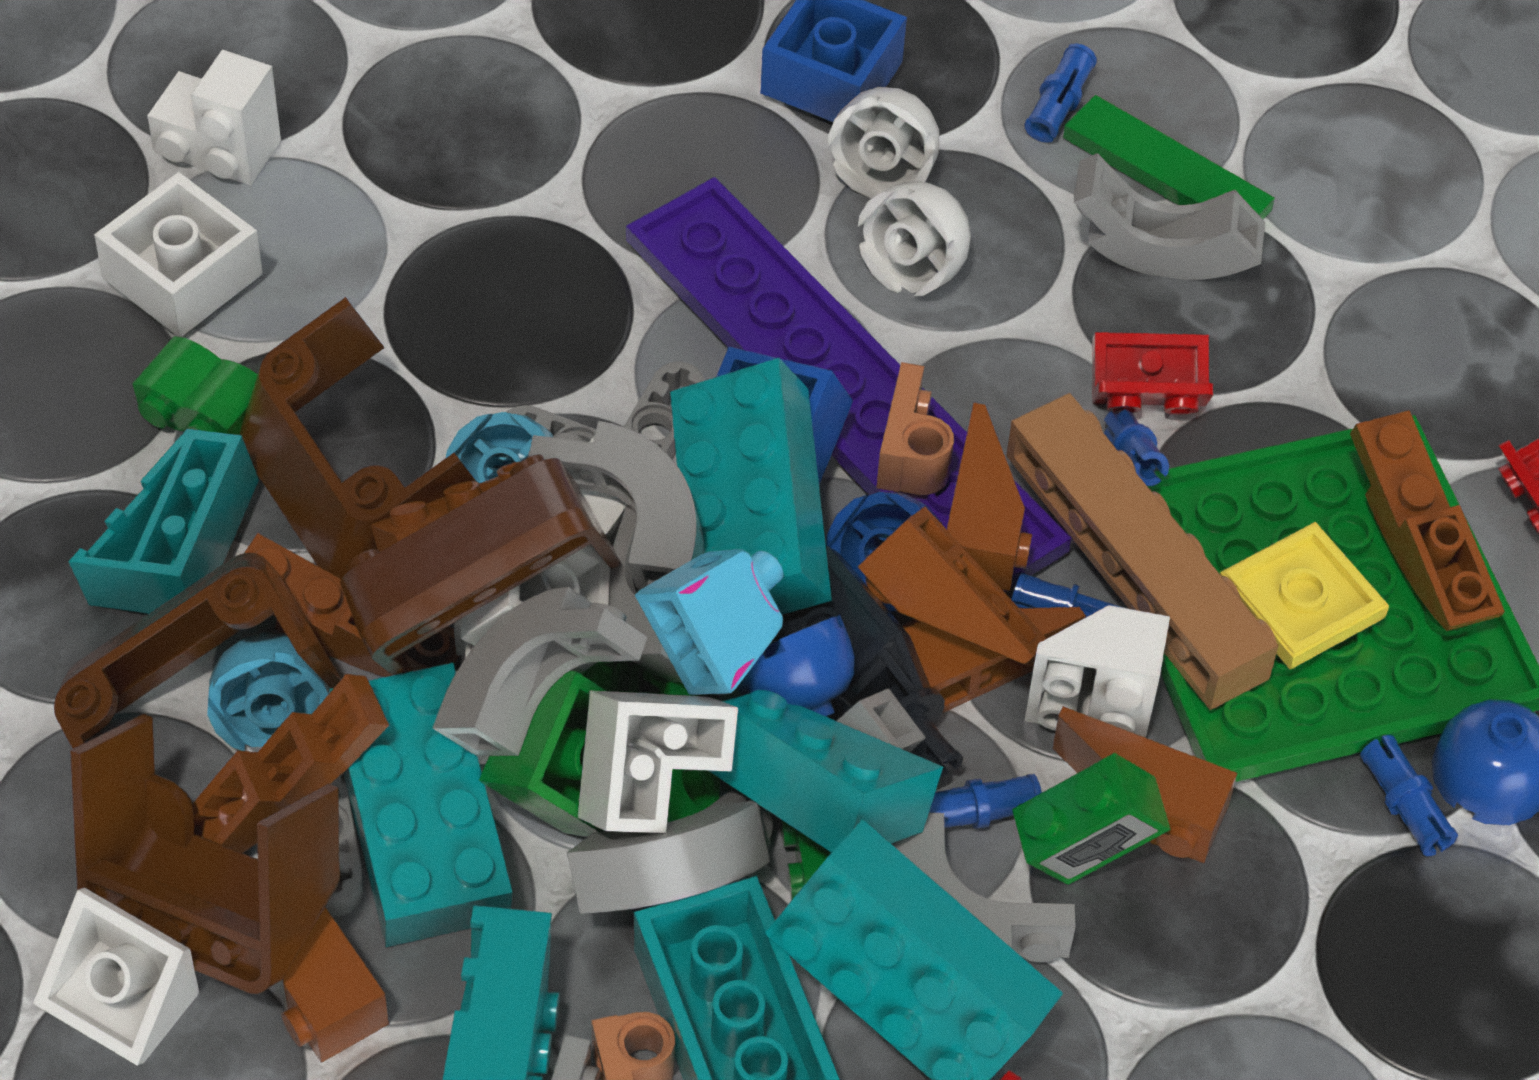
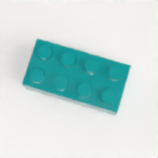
[670,358,832,615]
[329,663,513,947]
[765,819,1063,1080]
[634,876,840,1080]

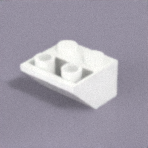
[1025,605,1170,738]

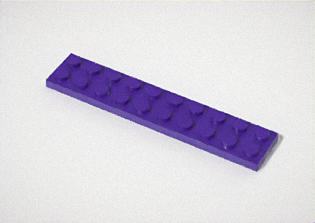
[626,177,1071,592]

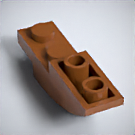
[1350,410,1505,631]
[244,533,462,677]

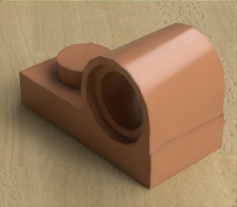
[876,362,954,495]
[591,1012,675,1080]

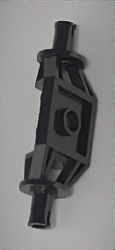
[769,546,963,782]

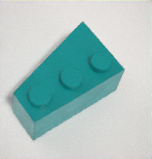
[68,429,259,613]
[708,690,943,853]
[443,905,560,1080]

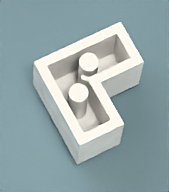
[147,49,281,186]
[577,691,738,833]

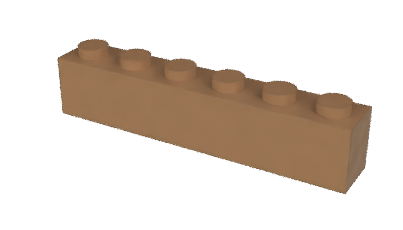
[1006,393,1278,710]

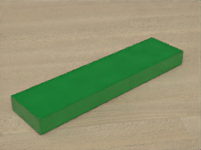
[1063,95,1275,219]

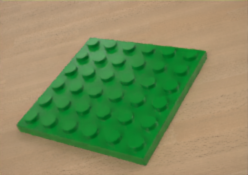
[1147,415,1539,782]

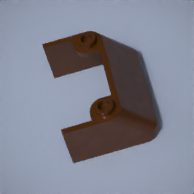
[240,297,477,579]
[340,454,622,675]
[54,553,341,749]
[70,714,340,994]

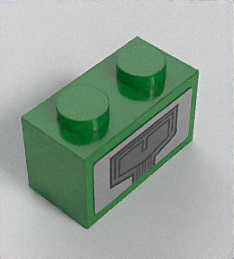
[1012,753,1171,885]

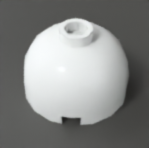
[828,87,940,199]
[858,181,971,296]

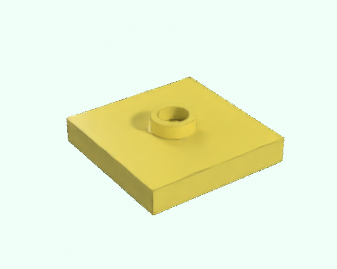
[1220,522,1389,670]

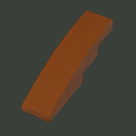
[192,674,389,853]

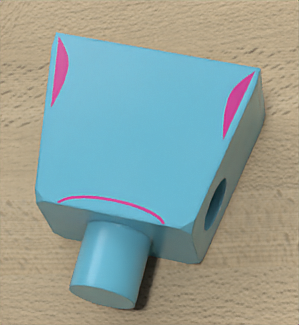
[635,549,783,695]

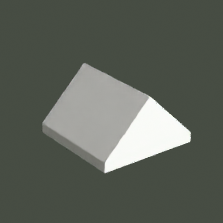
[33,888,199,1066]

